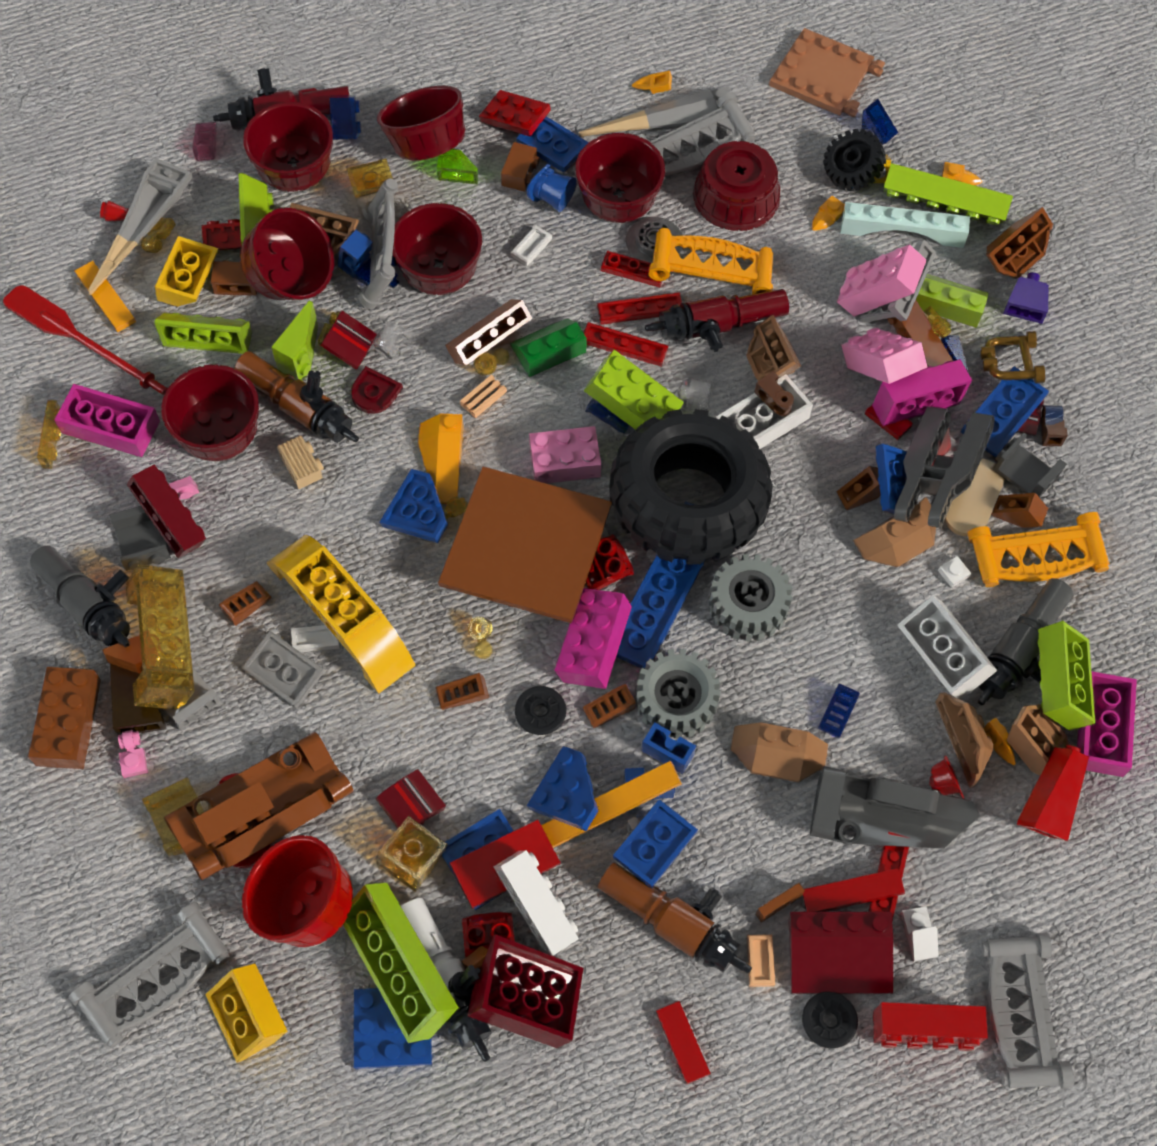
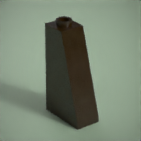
[110,664,166,735]

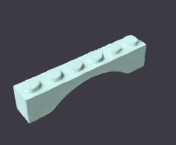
[840,202,970,248]

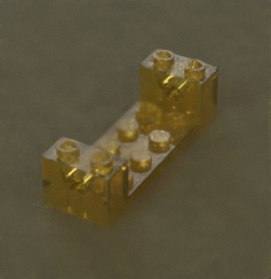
[125,564,195,709]

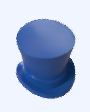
[527,163,577,212]

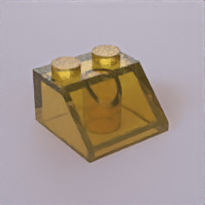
[347,159,393,200]
[376,816,448,892]

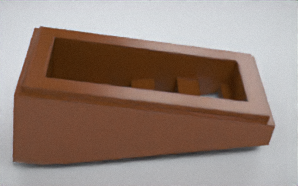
[219,581,272,626]
[436,673,489,710]
[583,684,636,728]

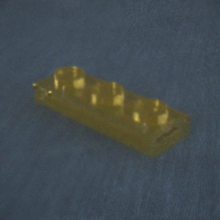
[37,400,61,469]

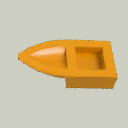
[632,70,672,94]
[942,162,982,185]
[812,195,845,231]
[984,718,1016,765]

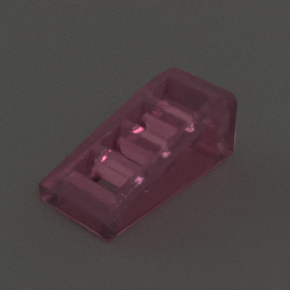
[192,122,217,161]

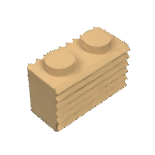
[277,436,324,490]

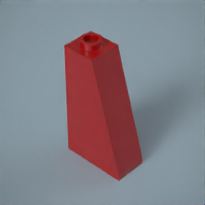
[1017,745,1089,841]

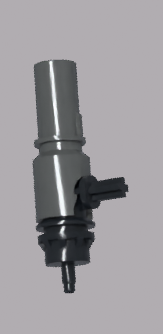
[30,545,130,647]
[978,578,1074,705]

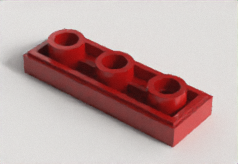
[601,251,662,288]

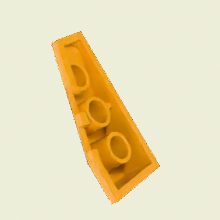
[418,413,464,505]

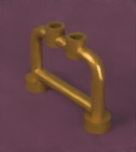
[981,331,1045,383]

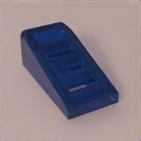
[941,334,968,372]
[818,684,860,739]

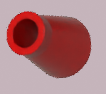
[100,201,129,221]

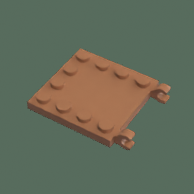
[769,28,885,117]

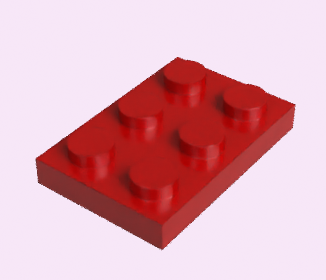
[479,90,551,136]

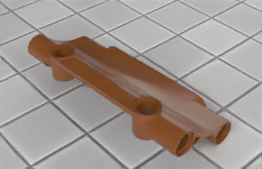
[164,732,354,881]

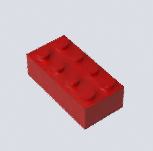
[873,1002,988,1051]

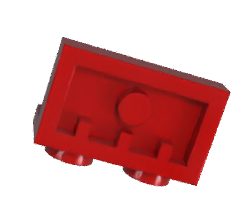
[201,219,242,250]

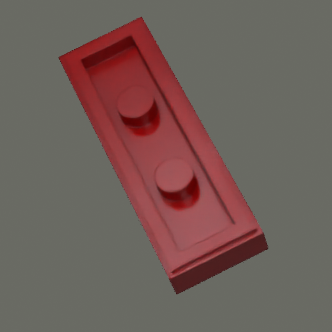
[656,1001,711,1085]

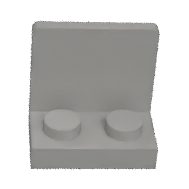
[153,666,220,731]

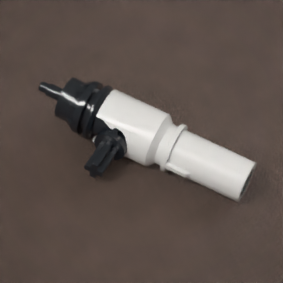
[401,898,492,1062]

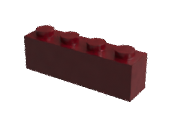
[126,464,206,559]

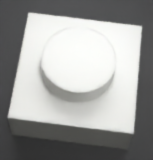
[938,556,971,588]

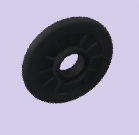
[515,686,567,735]
[802,992,858,1048]

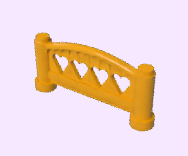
[649,228,773,294]
[967,512,1110,587]

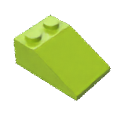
[271,300,318,380]

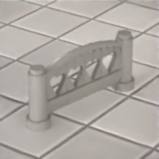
[637,92,755,184]
[359,178,398,309]
[68,902,230,1048]
[981,932,1074,1088]

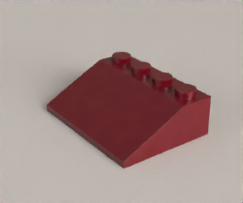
[788,912,893,994]
[467,935,584,1048]

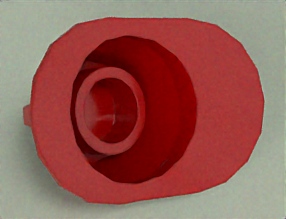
[929,755,964,799]

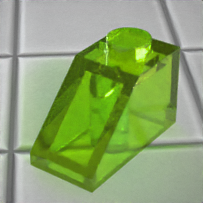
[437,149,478,184]

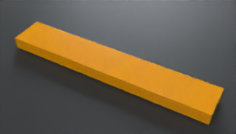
[541,761,682,848]

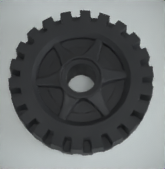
[823,129,886,191]

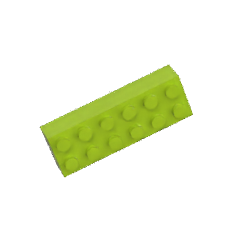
[883,163,1013,226]
[343,883,459,1043]

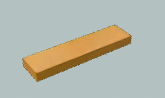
[74,261,136,332]

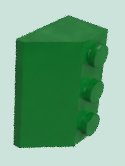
[510,318,587,377]

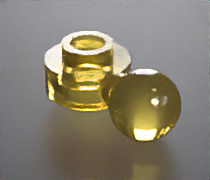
[474,348,510,376]
[444,496,468,520]
[468,617,493,659]

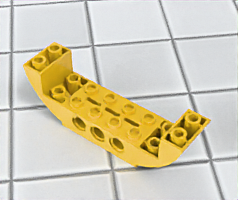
[266,535,416,694]

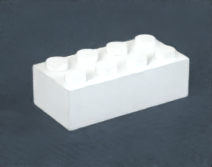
[716,374,813,449]
[898,595,997,700]
[494,850,579,956]

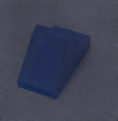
[861,99,898,145]

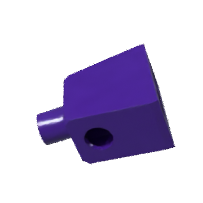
[1003,272,1049,324]

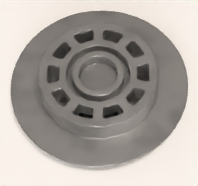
[626,217,683,263]

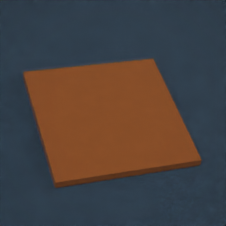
[438,467,612,623]

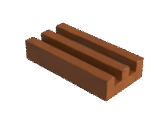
[755,883,804,923]

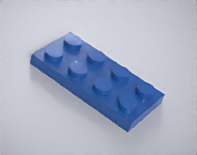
[960,366,1049,458]

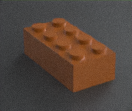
[28,667,101,769]

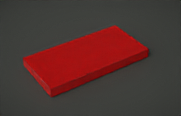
[450,820,561,909]

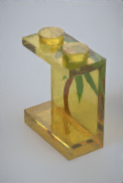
[142,777,204,856]

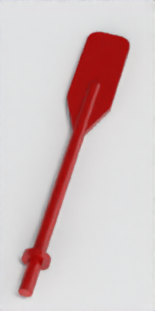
[3,285,168,395]

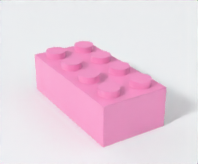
[837,244,927,317]
[841,328,927,384]

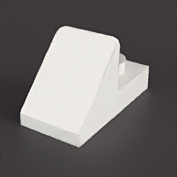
[901,907,938,962]

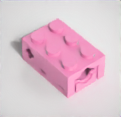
[529,426,601,484]

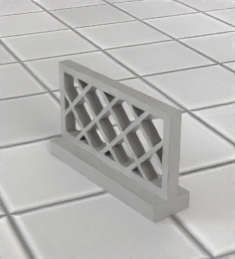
[860,239,936,322]

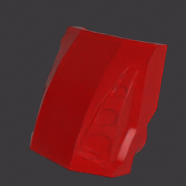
[586,534,634,590]
[462,912,515,958]

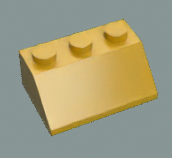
[155,236,219,307]
[205,964,288,1063]

